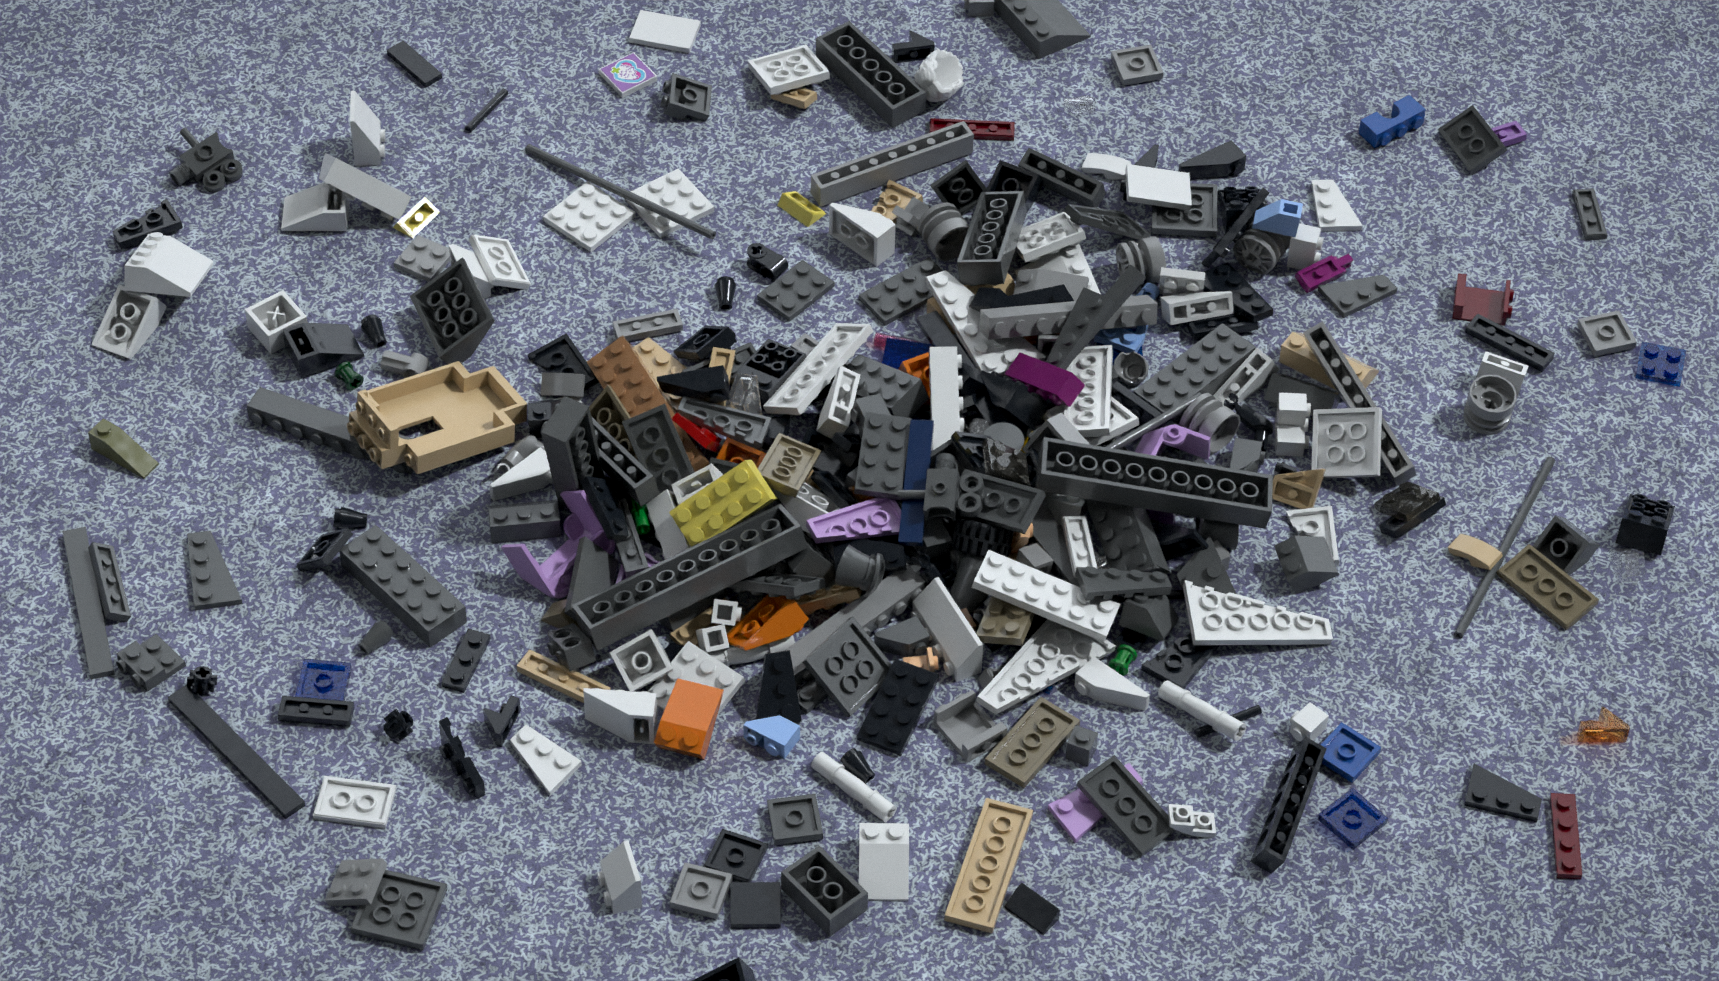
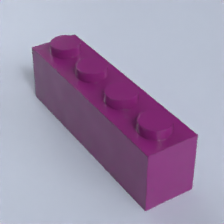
[1005,352,1085,407]

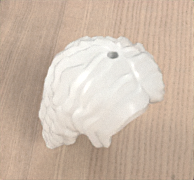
[914,48,964,102]

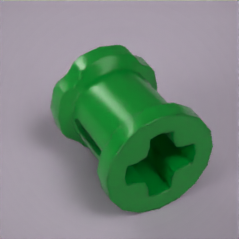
[1108,644,1137,676]

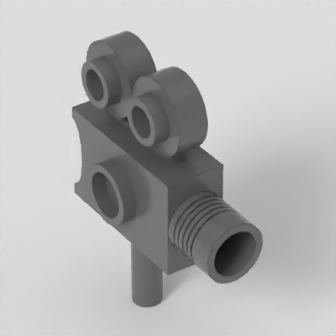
[169,128,243,192]
[898,453,984,521]

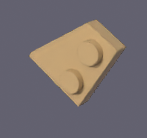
[1272,468,1326,509]

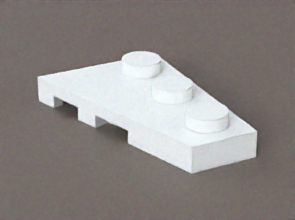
[1311,180,1363,231]

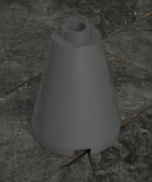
[950,554,989,615]

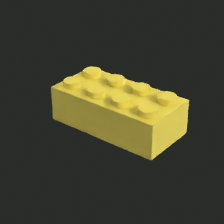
[669,459,777,547]

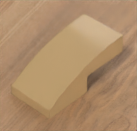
[1448,533,1503,570]

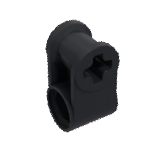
[747,243,789,282]

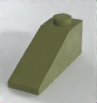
[88,418,159,479]

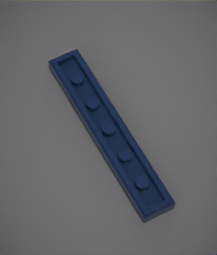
[898,420,934,546]

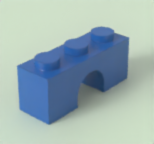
[1358,95,1426,148]

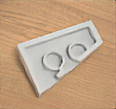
[1286,506,1339,566]
[510,725,582,796]

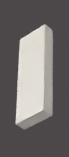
[1061,516,1097,577]

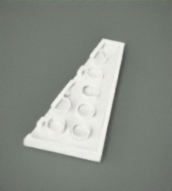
[925,270,1046,376]
[1183,580,1333,645]
[976,619,1116,715]

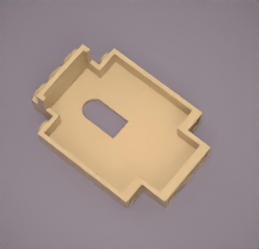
[347,361,527,474]

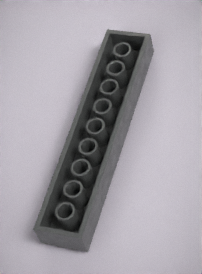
[1036,437,1273,529]
[571,504,807,651]

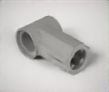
[380,351,429,378]

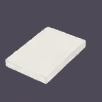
[629,10,701,54]
[1125,164,1192,210]
[469,235,531,289]
[313,776,397,829]

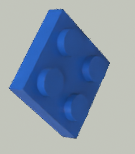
[1321,722,1381,783]

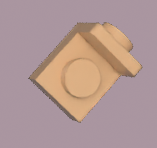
[903,647,939,672]

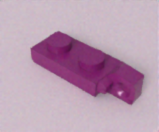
[1295,253,1353,293]

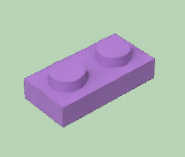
[1491,121,1527,147]

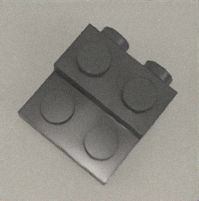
[660,73,712,121]
[116,634,186,692]

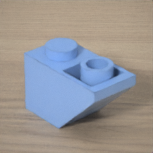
[1252,199,1303,237]
[743,715,800,759]

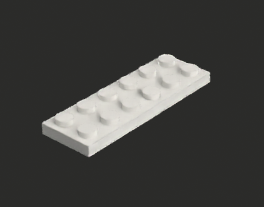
[763,323,873,415]
[1064,345,1113,437]
[972,550,1120,642]

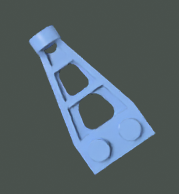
[1094,283,1160,353]

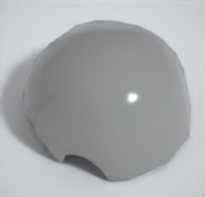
[1113,351,1149,385]

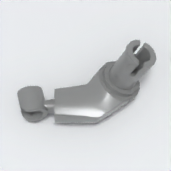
[494,435,545,474]

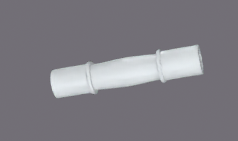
[707,635,795,667]
[1158,680,1246,741]
[811,752,897,822]

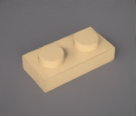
[771,88,817,109]

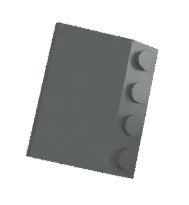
[994,0,1091,59]
[410,257,495,365]

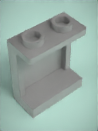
[933,690,1007,763]

